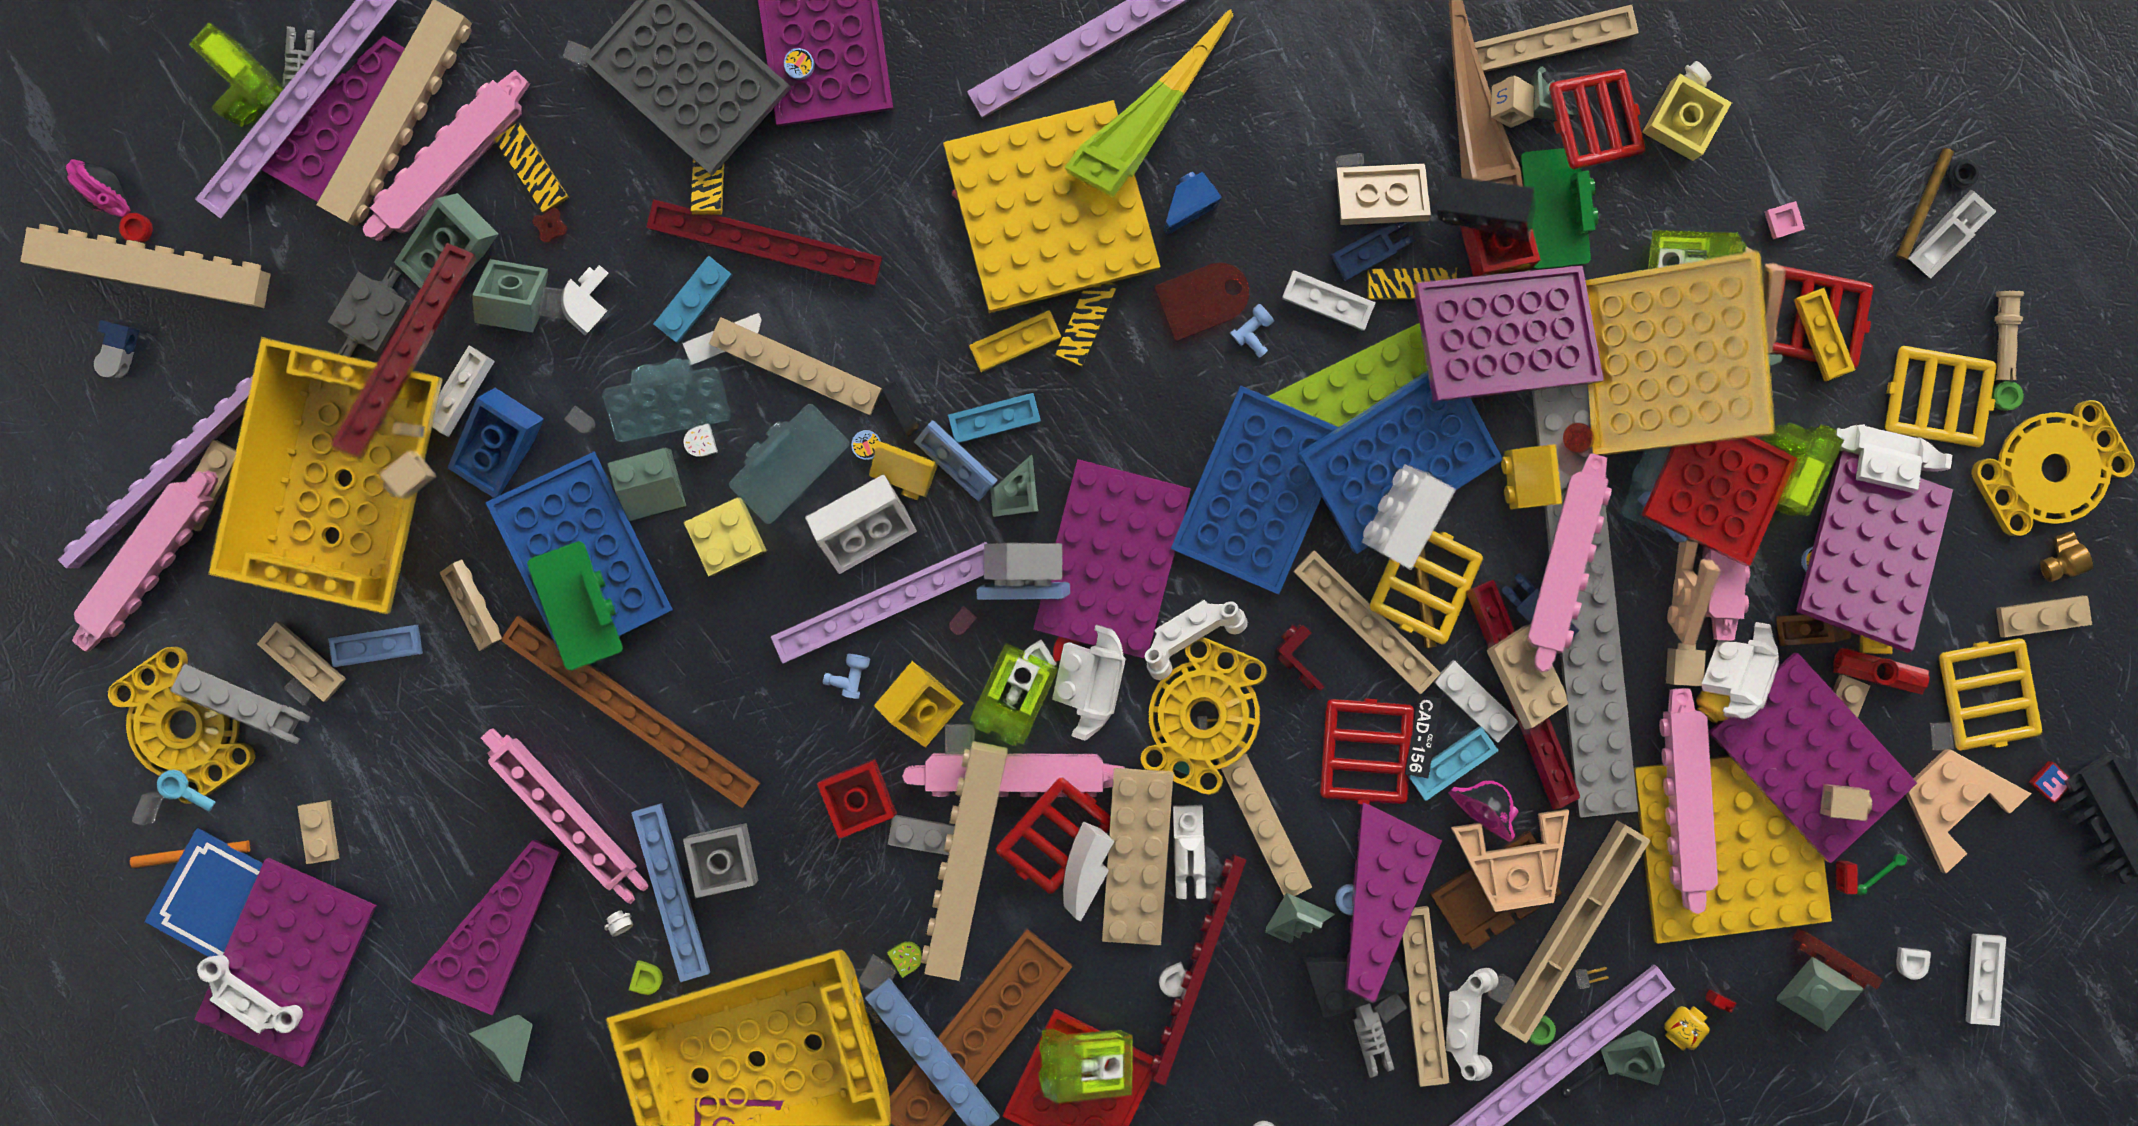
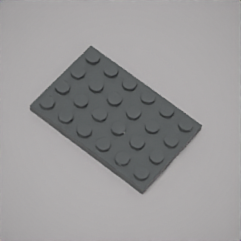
[583,0,792,176]

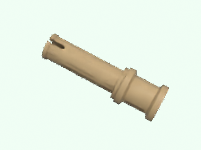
[1995,291,2024,380]

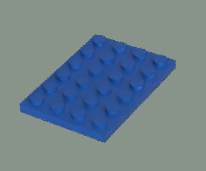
[1298,371,1502,554]
[1171,385,1339,594]
[485,451,673,652]

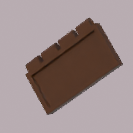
[1430,831,1562,950]

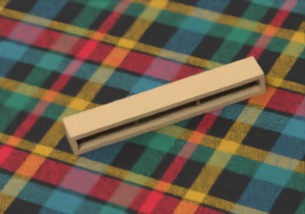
[317,0,472,227]
[20,224,271,308]
[921,741,1007,981]
[1494,821,1650,1043]

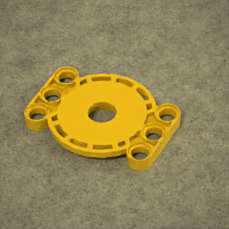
[1972,400,2135,536]
[1141,637,1267,795]
[108,647,255,804]

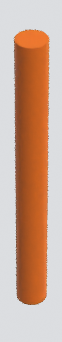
[130,841,251,868]

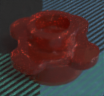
[533,208,567,242]

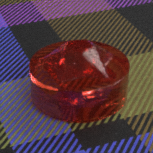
[1563,423,1595,453]

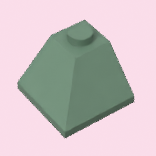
[1776,957,1863,1031]

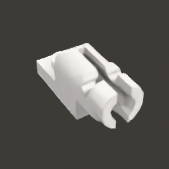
[1173,805,1206,899]

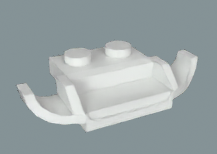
[1834,424,1952,493]
[1702,622,1779,719]
[1052,625,1126,741]

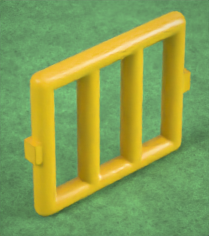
[1885,346,1997,447]
[1369,531,1483,644]
[1939,638,2042,750]

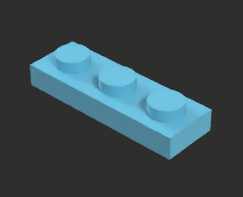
[1408,726,1498,801]

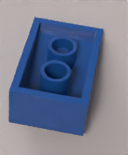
[447,388,544,498]

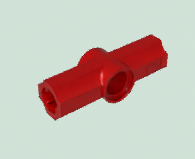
[1833,648,1930,695]

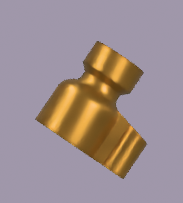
[2040,531,2093,582]

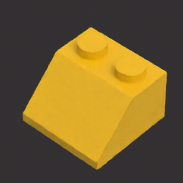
[869,441,938,500]
[1501,444,1562,509]
[874,661,963,748]

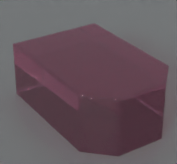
[949,606,977,635]

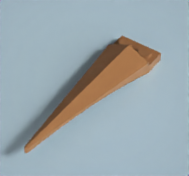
[1449,0,1523,186]

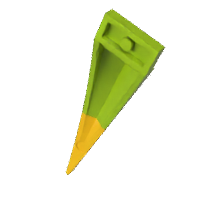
[1065,10,1233,197]

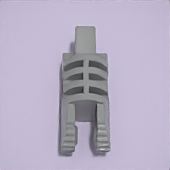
[282,26,315,88]
[1353,1004,1394,1078]

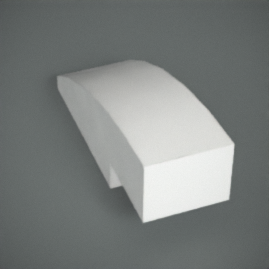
[1908,190,1996,279]
[1063,822,1114,921]

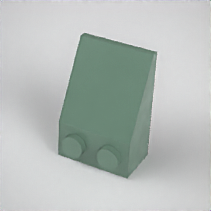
[394,193,498,289]

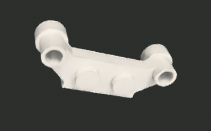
[1145,600,1248,680]
[197,955,303,1034]
[1446,968,1498,1081]

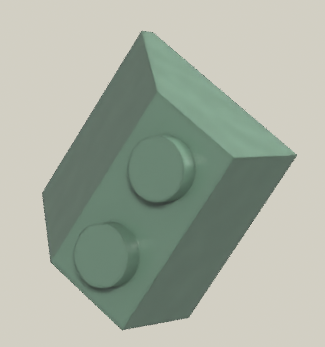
[472,259,548,332]
[608,448,686,521]

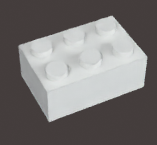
[1362,464,1455,569]
[806,474,917,574]

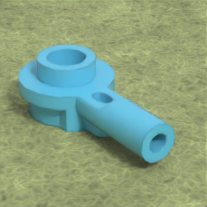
[157,770,216,812]

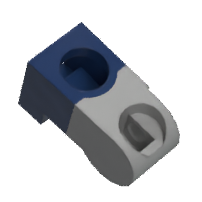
[94,320,140,379]

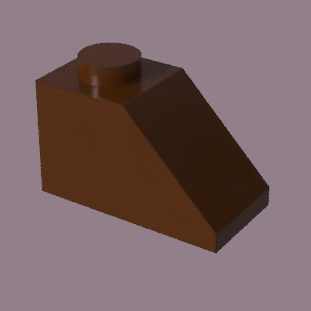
[1776,613,1851,646]

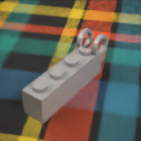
[170,664,311,744]

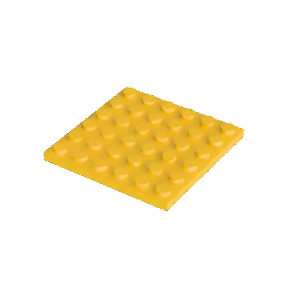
[943,100,1161,313]
[1585,251,1774,456]
[1634,756,1832,944]

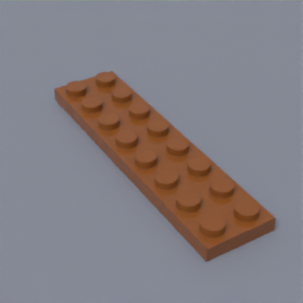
[889,928,1072,1126]

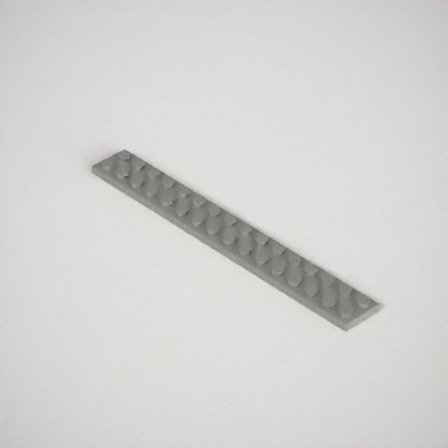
[1532,384,1638,818]

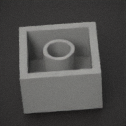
[984,543,1062,586]
[683,823,759,898]

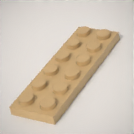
[1102,768,1173,945]

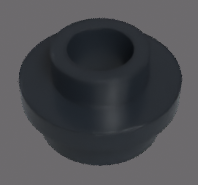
[1948,159,1979,189]

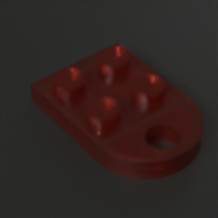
[1154,263,1249,342]

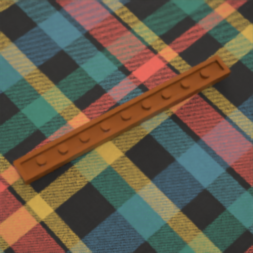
[501,616,760,808]

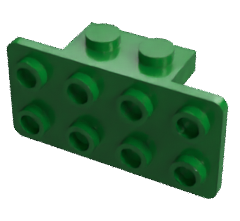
[1520,148,1598,269]
[527,541,623,670]

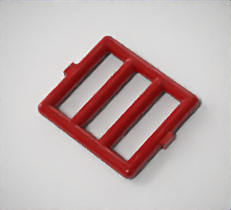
[1549,69,1646,169]
[1771,266,1873,368]
[1320,698,1414,805]
[996,777,1110,894]

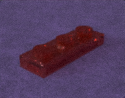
[1793,928,1883,989]

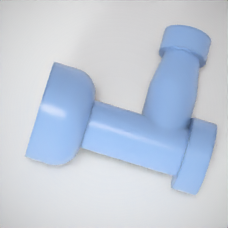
[1230,304,1274,358]
[823,654,870,699]

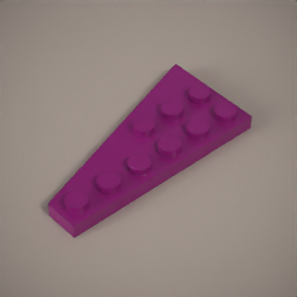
[261,36,405,202]
[1345,802,1442,1003]
[411,839,562,1015]

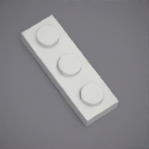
[1282,270,1376,331]
[432,346,495,437]
[1433,660,1518,742]
[1966,934,2006,1026]

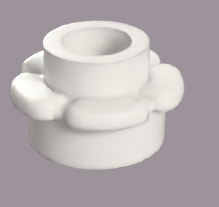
[1684,61,1712,87]
[604,910,633,937]

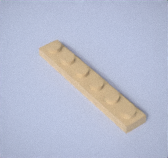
[1474,5,1639,72]
[709,317,882,416]
[1293,550,1441,694]
[1216,746,1312,896]
[1401,906,1450,1087]

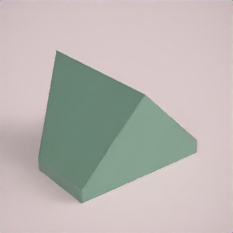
[1531,66,1578,120]
[990,455,1038,517]
[1265,893,1335,943]
[469,1015,533,1082]
[1601,1030,1665,1085]

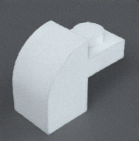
[561,265,608,335]

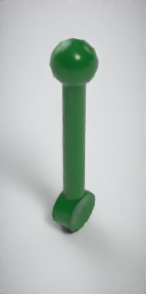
[1858,854,1907,896]

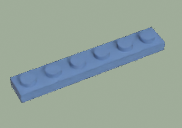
[631,803,710,982]
[865,978,999,1126]

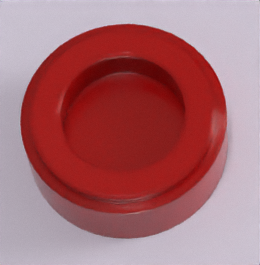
[119,213,153,243]

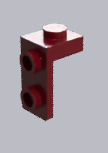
[1276,624,1324,691]

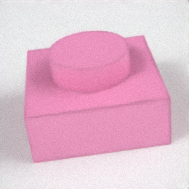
[1765,201,1805,240]

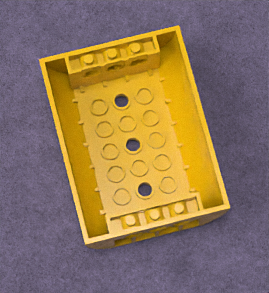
[209,338,443,613]
[607,949,891,1126]

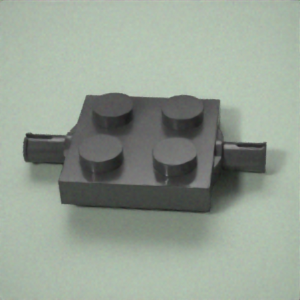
[328,267,411,358]

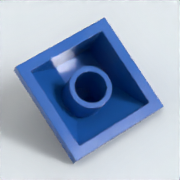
[1164,172,1221,236]

